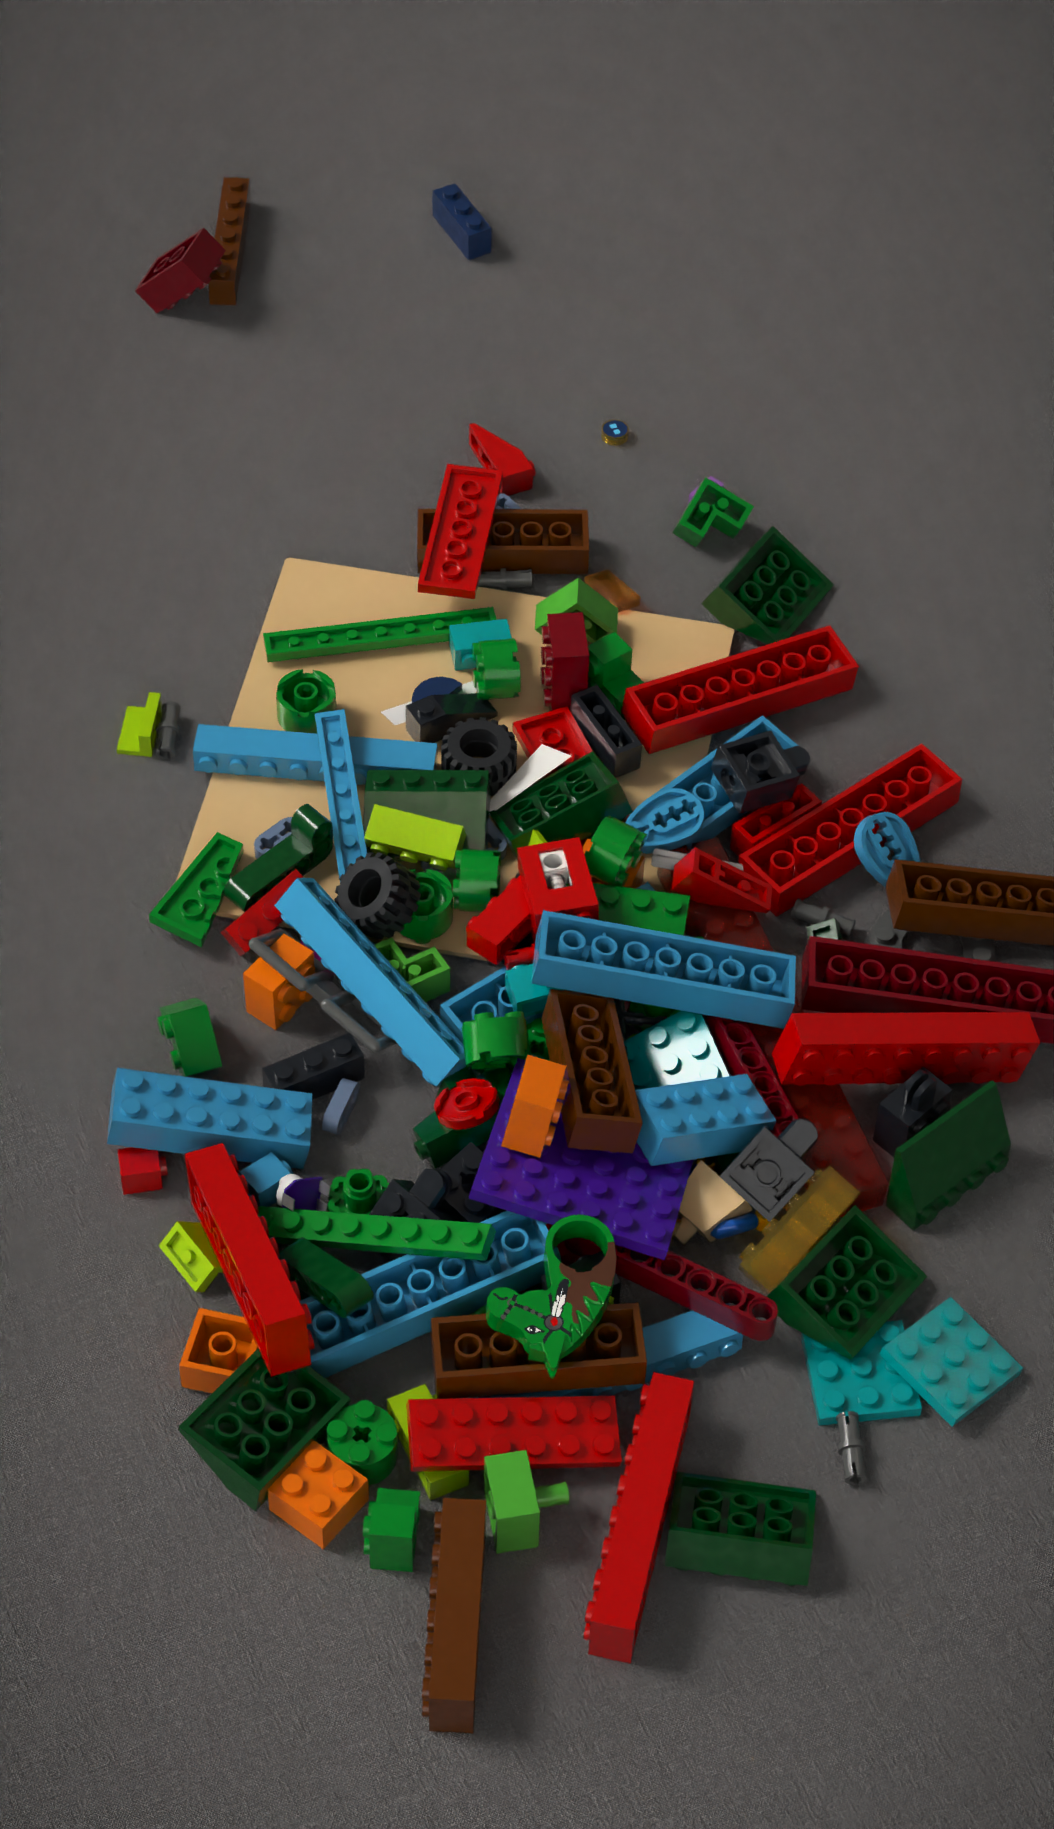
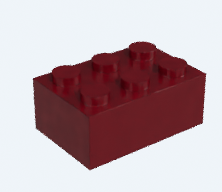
[135,227,226,313]
[540,612,589,711]

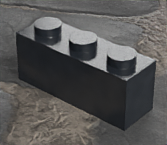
[571,685,642,778]
[262,1033,365,1100]

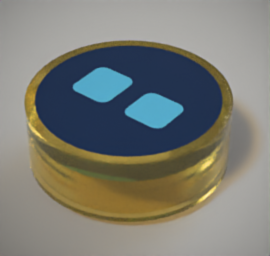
[601,419,629,445]

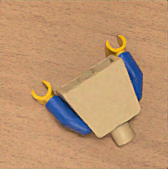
[673,1157,774,1245]

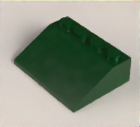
[701,526,834,644]
[489,751,633,861]
[363,770,491,861]
[886,1080,1011,1231]
[766,1205,927,1360]
[178,1349,351,1511]
[664,1471,816,1586]

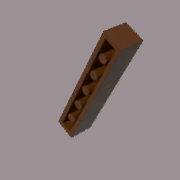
[208,177,251,305]

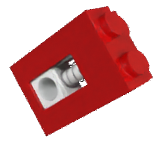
[517,837,599,943]

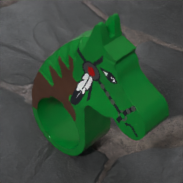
[486,1215,616,1379]

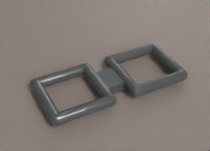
[249,929,397,1053]

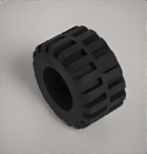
[441,717,517,796]
[334,852,421,939]

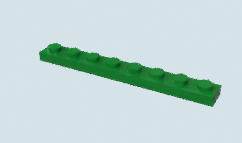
[263,607,496,662]
[258,1206,496,1261]

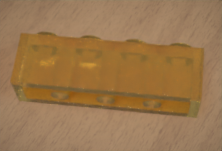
[739,1165,860,1295]

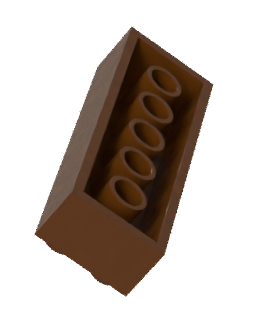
[417,509,589,574]
[885,859,1054,946]
[541,989,643,1153]
[431,1302,647,1399]
[422,1498,486,1733]

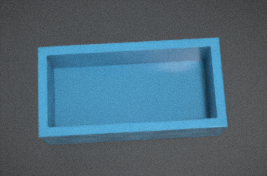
[635,1074,776,1166]

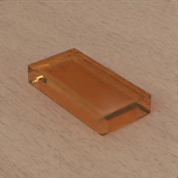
[584,569,641,612]

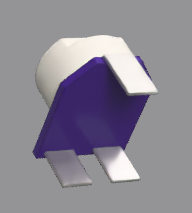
[276,1174,330,1211]

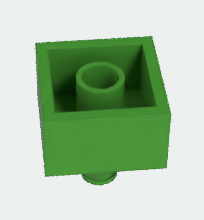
[484,1450,570,1554]

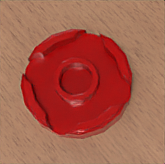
[434,1078,500,1130]

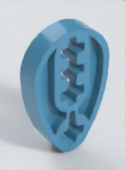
[625,788,704,854]
[854,812,920,887]

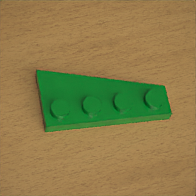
[149,832,244,947]
[565,883,690,936]

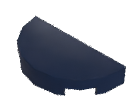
[412,676,462,703]

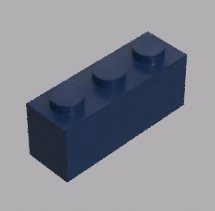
[432,183,492,260]

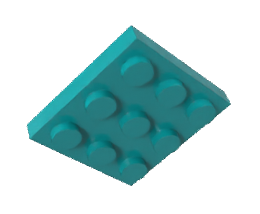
[624,1011,731,1090]
[879,1297,1023,1427]
[801,1320,922,1426]

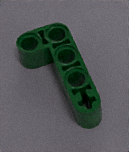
[223,804,333,912]
[278,1237,374,1318]

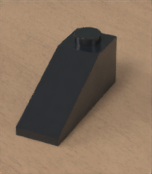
[405,693,498,743]

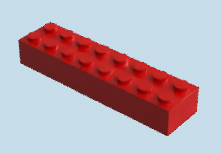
[621,625,859,754]
[738,743,963,917]
[772,1012,1040,1086]
[185,1143,315,1377]
[583,1372,694,1664]

